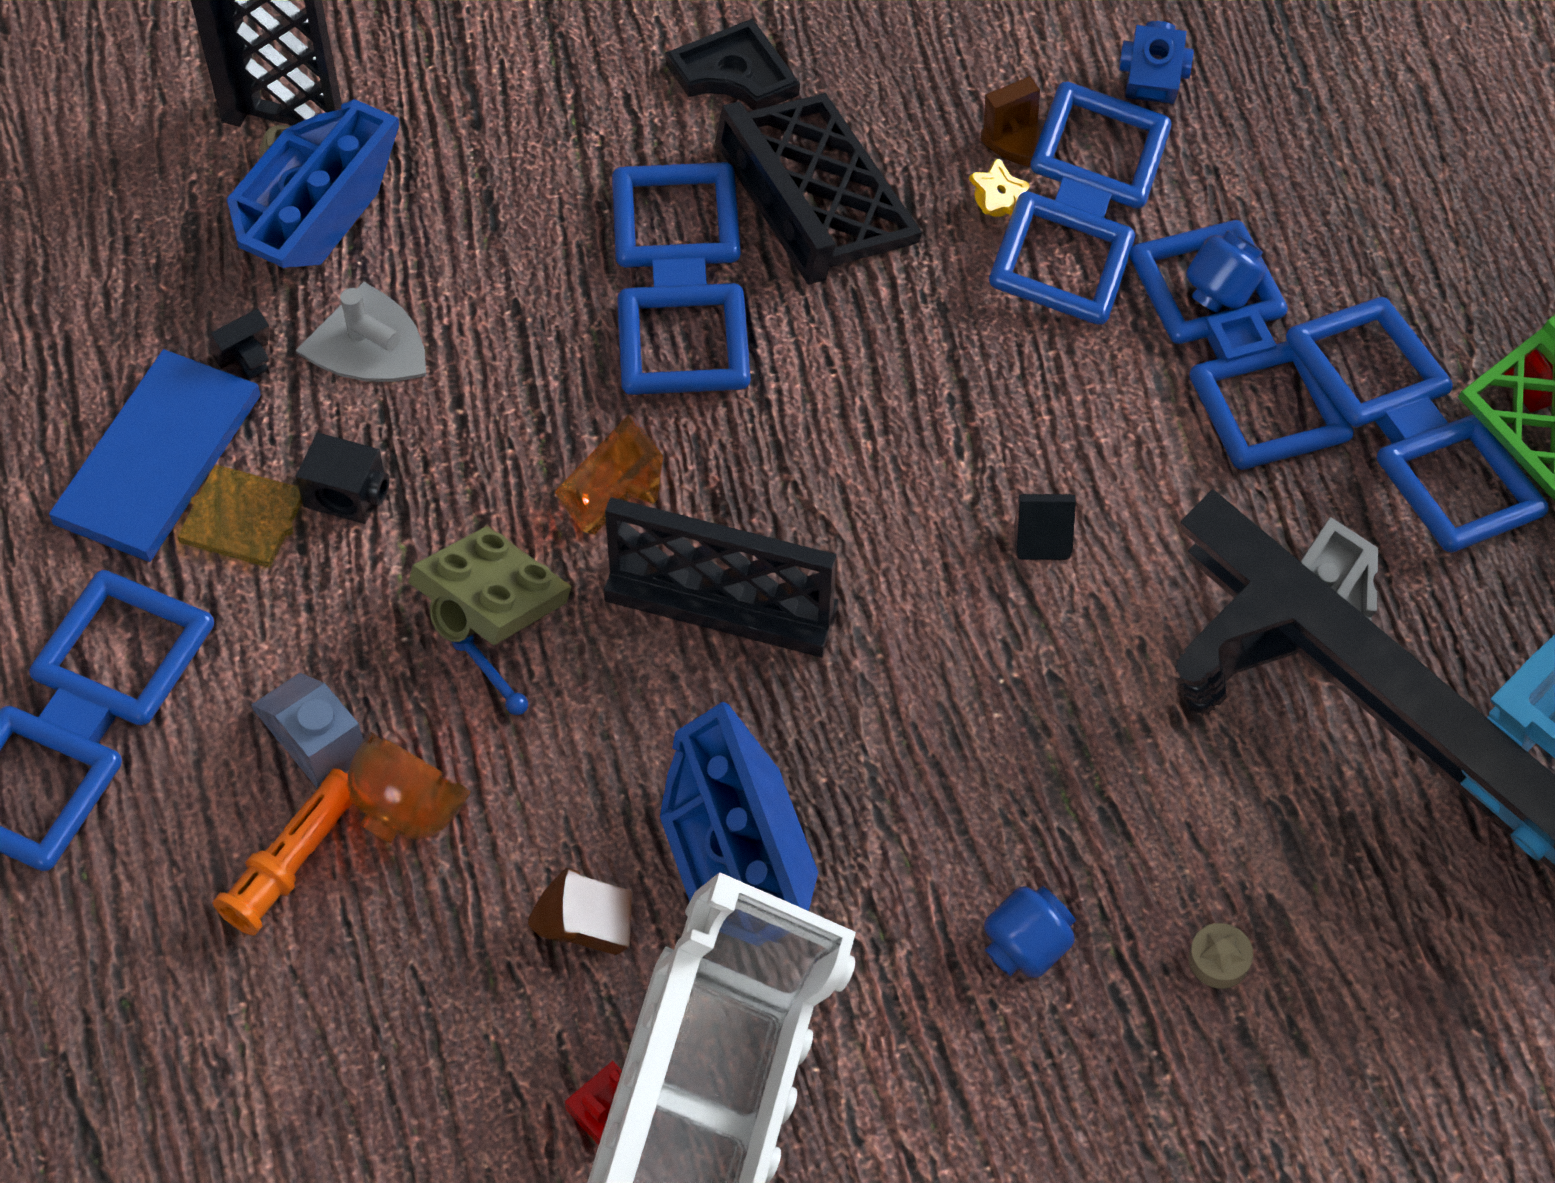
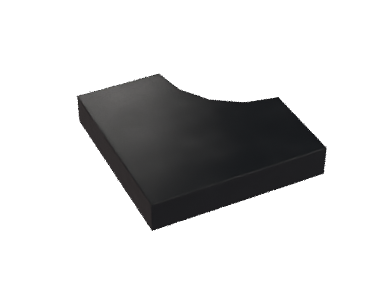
[665,18,800,110]

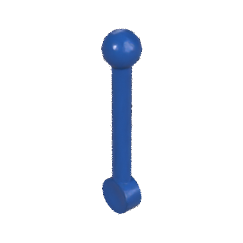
[451,634,528,716]

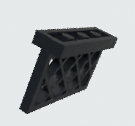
[191,0,342,127]
[715,93,922,285]
[604,497,839,658]

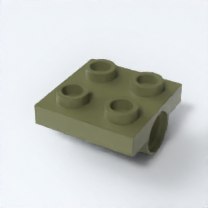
[408,526,572,645]

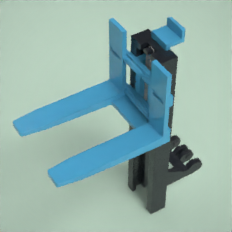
[1175,489,1555,873]

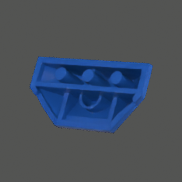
[227,99,399,268]
[660,702,819,944]

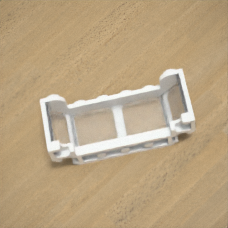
[587,872,856,1183]

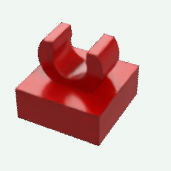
[564,1060,656,1146]

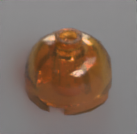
[347,731,471,844]

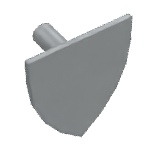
[295,282,426,382]

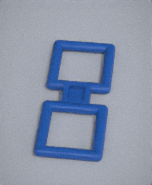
[989,81,1172,325]
[612,162,751,395]
[1129,220,1354,470]
[1286,297,1549,553]
[0,570,214,871]

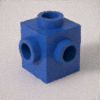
[1119,21,1194,104]

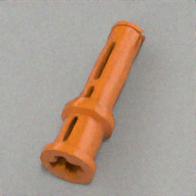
[212,768,362,936]

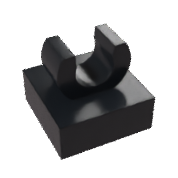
[210,308,269,380]

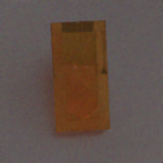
[554,415,663,535]

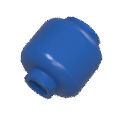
[1186,230,1266,313]
[984,886,1076,978]

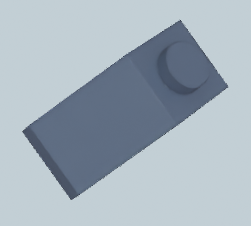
[251,673,368,789]

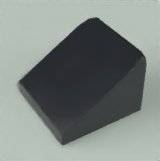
[1014,494,1076,560]

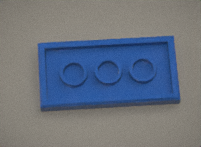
[49,349,261,562]

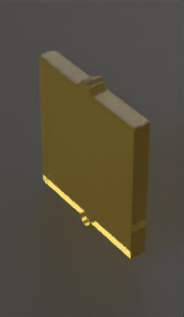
[178,464,302,568]

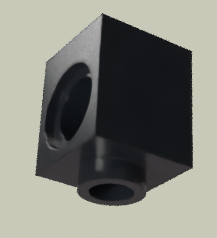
[295,432,389,524]

